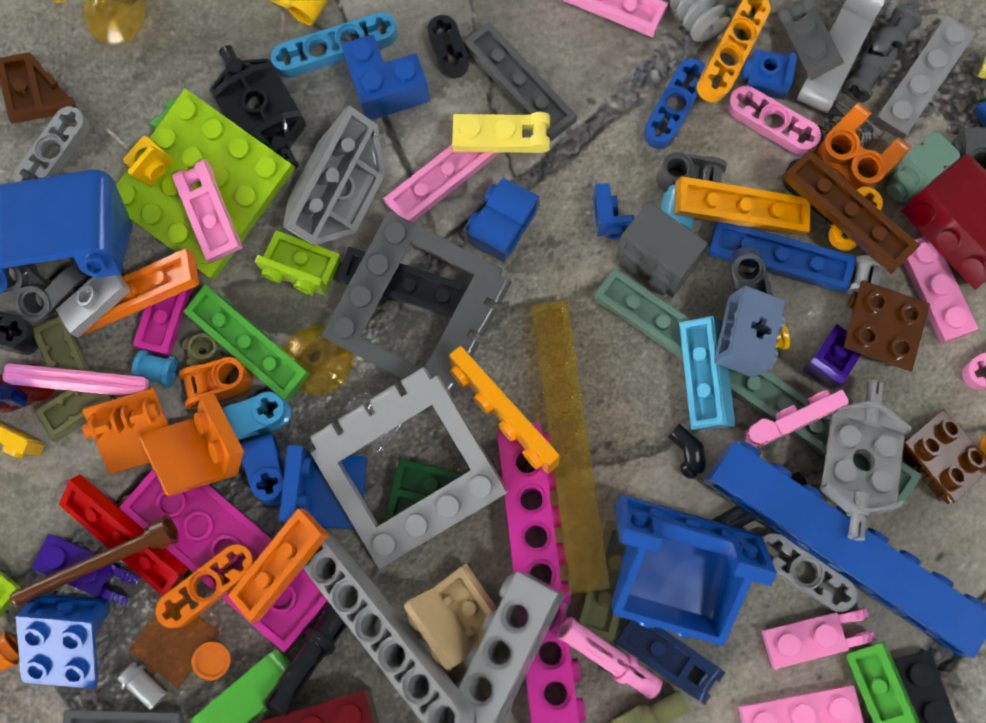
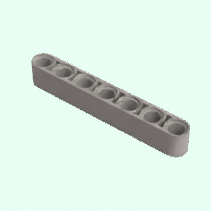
[303,528,475,723]

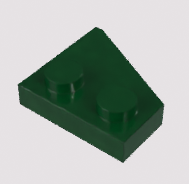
[384,458,465,522]

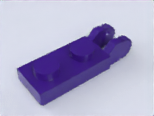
[31,534,140,606]

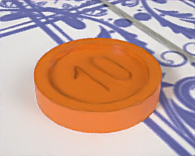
[192,641,231,680]

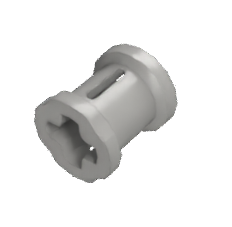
[847,255,887,295]

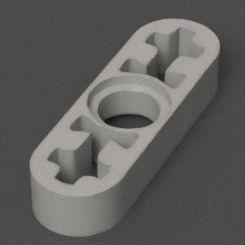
[13,106,90,182]
[763,533,857,612]

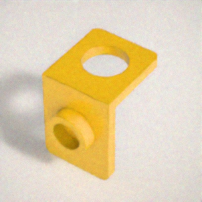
[123,135,174,187]

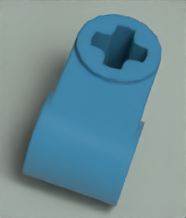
[222,392,292,443]

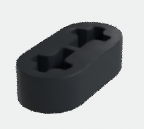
[427,15,469,79]

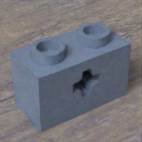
[714,285,785,378]

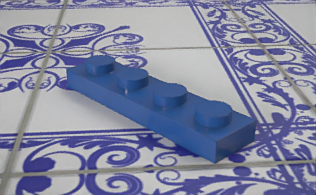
[707,222,856,293]

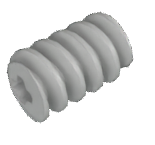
[669,0,731,42]

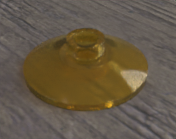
[84,0,146,45]
[284,325,353,395]

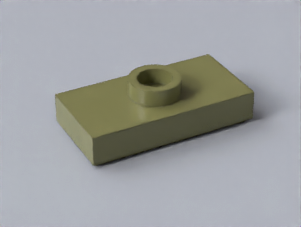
[33,316,92,393]
[34,371,116,442]

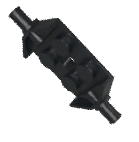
[210,45,307,169]

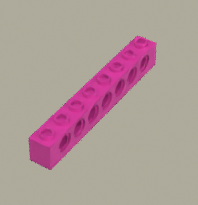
[497,423,586,723]

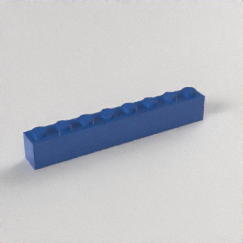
[703,441,986,658]

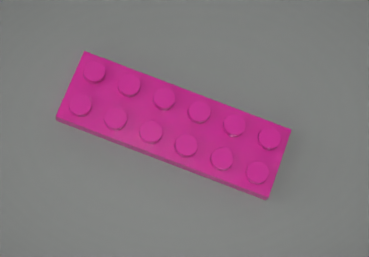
[119,469,329,653]

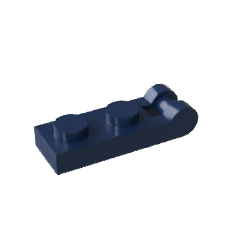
[614,619,725,705]

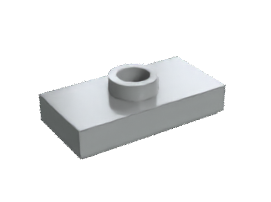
[56,274,131,338]

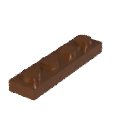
[782,150,920,274]

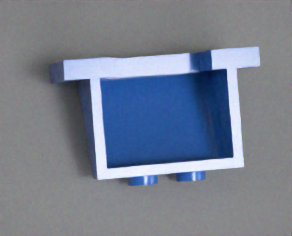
[611,493,777,646]

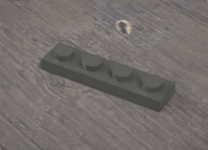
[464,21,577,142]

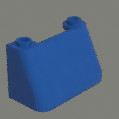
[0,170,133,293]

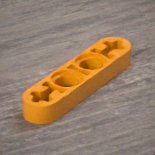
[697,0,771,103]

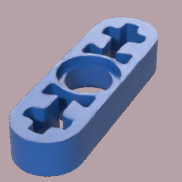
[644,59,706,149]

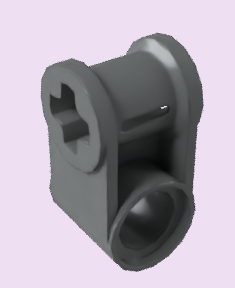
[656,152,727,192]
[731,247,773,296]

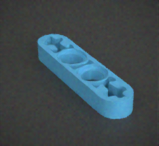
[270,12,398,78]

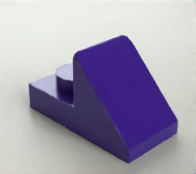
[803,324,861,390]

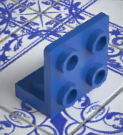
[279,445,368,530]
[16,594,110,689]

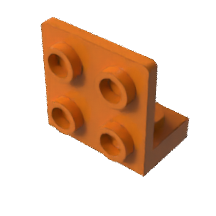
[140,393,244,497]

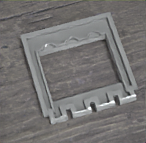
[310,366,508,569]

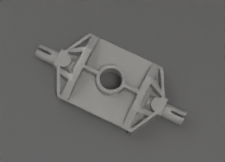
[820,380,911,541]

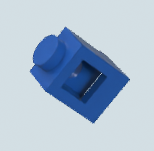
[741,49,797,100]

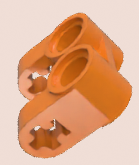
[816,102,912,190]

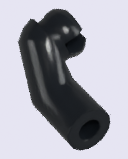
[668,424,706,479]

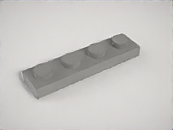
[873,16,976,139]

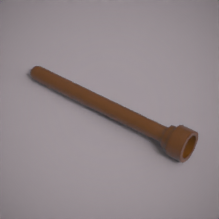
[10,515,179,606]

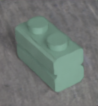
[884,131,960,206]

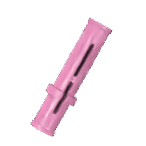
[557,617,663,699]

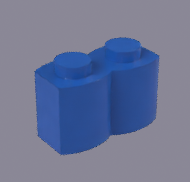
[466,177,540,262]

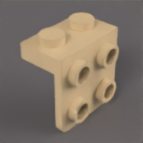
[404,564,498,670]

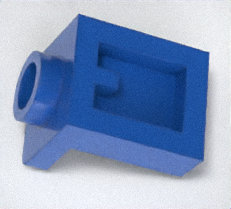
[593,183,635,239]

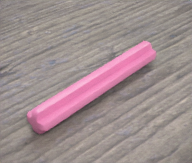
[3,363,149,396]

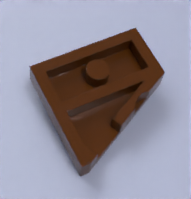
[0,52,77,124]

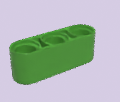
[190,648,291,723]

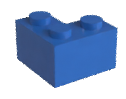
[341,34,430,120]

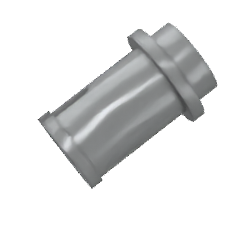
[117,662,168,711]

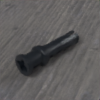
[262,602,349,718]

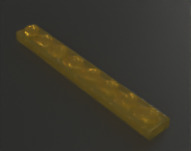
[532,301,610,594]

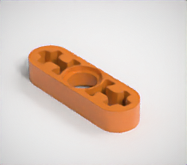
[156,544,256,628]

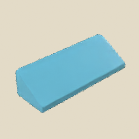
[679,316,735,430]

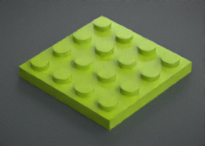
[116,88,296,280]

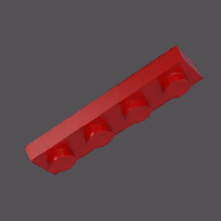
[59,474,188,596]

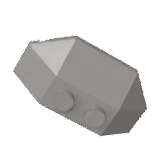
[283,105,385,245]

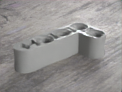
[796,0,886,114]

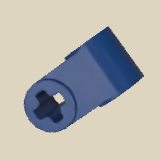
[240,432,284,507]

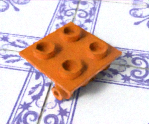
[82,387,169,475]

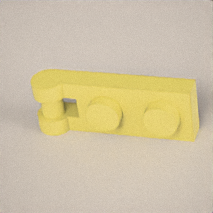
[452,112,550,153]

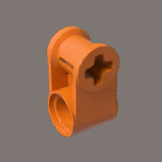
[178,357,253,409]

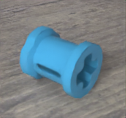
[132,349,179,389]

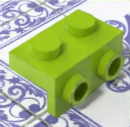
[254,230,342,296]

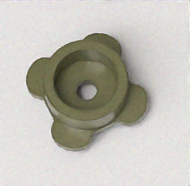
[182,333,222,367]

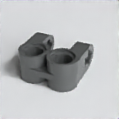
[0,264,87,321]

